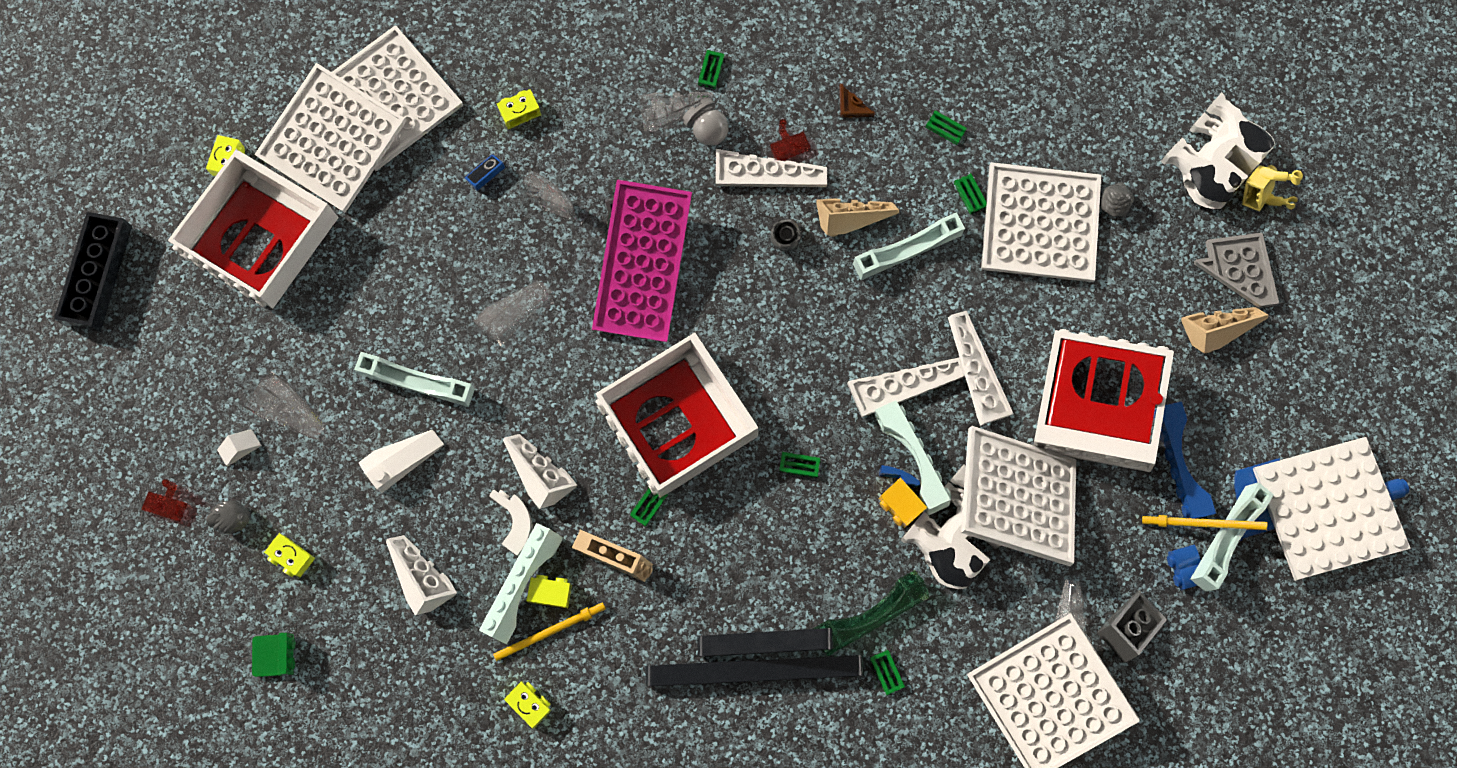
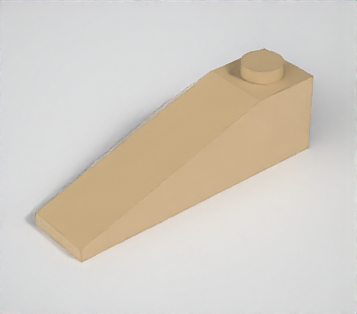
[816,199,899,237]
[1181,307,1268,353]

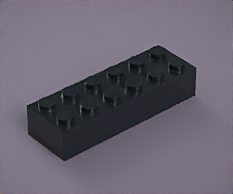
[54,212,132,332]

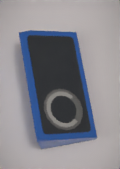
[465,154,505,191]

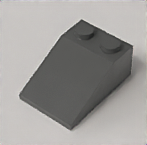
[1097,590,1167,663]

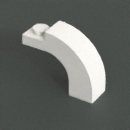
[489,490,532,556]

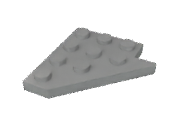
[1194,233,1279,308]

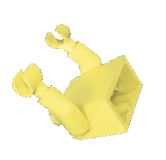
[1242,165,1303,212]

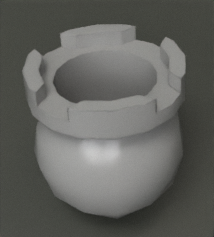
[683,98,729,146]

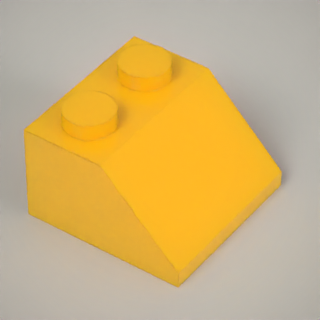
[879,477,927,528]

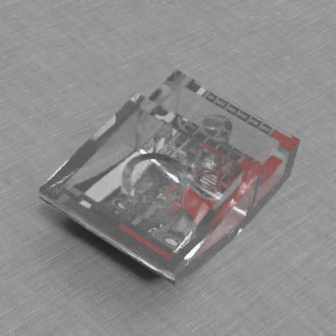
[523,170,577,222]

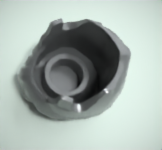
[1100,182,1134,217]
[770,219,802,251]
[206,500,250,534]

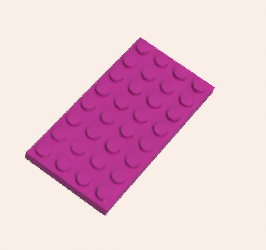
[592,180,692,342]

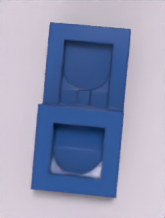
[879,465,920,488]

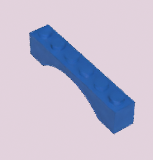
[1154,401,1216,519]

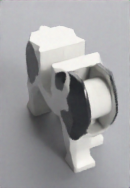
[1161,92,1275,209]
[901,464,1001,589]

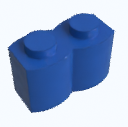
[1167,545,1201,590]

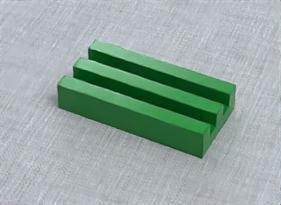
[698,50,725,89]
[925,110,967,145]
[954,173,987,215]
[779,452,820,478]
[630,488,668,527]
[869,650,905,695]

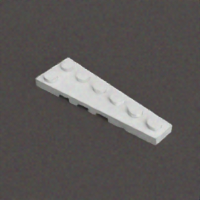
[716,149,827,187]
[948,311,1013,426]
[847,357,965,417]

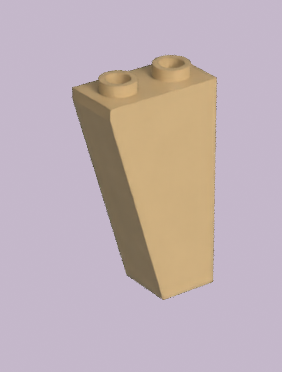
[572,530,653,582]

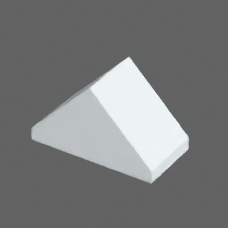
[217,429,262,466]

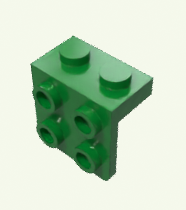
[252,633,295,677]

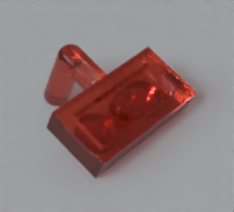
[769,119,811,161]
[141,479,188,522]

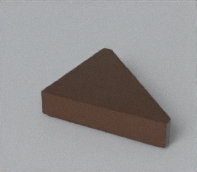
[839,84,875,117]

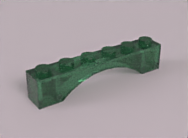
[813,570,930,657]

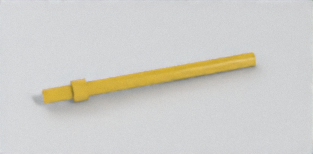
[1142,515,1267,530]
[493,602,606,661]

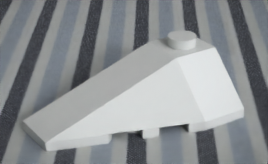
[359,430,444,493]
[503,434,577,509]
[386,535,457,615]

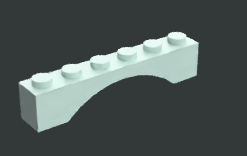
[853,212,965,280]
[354,352,475,407]
[875,400,952,515]
[1190,482,1274,591]
[479,523,563,644]

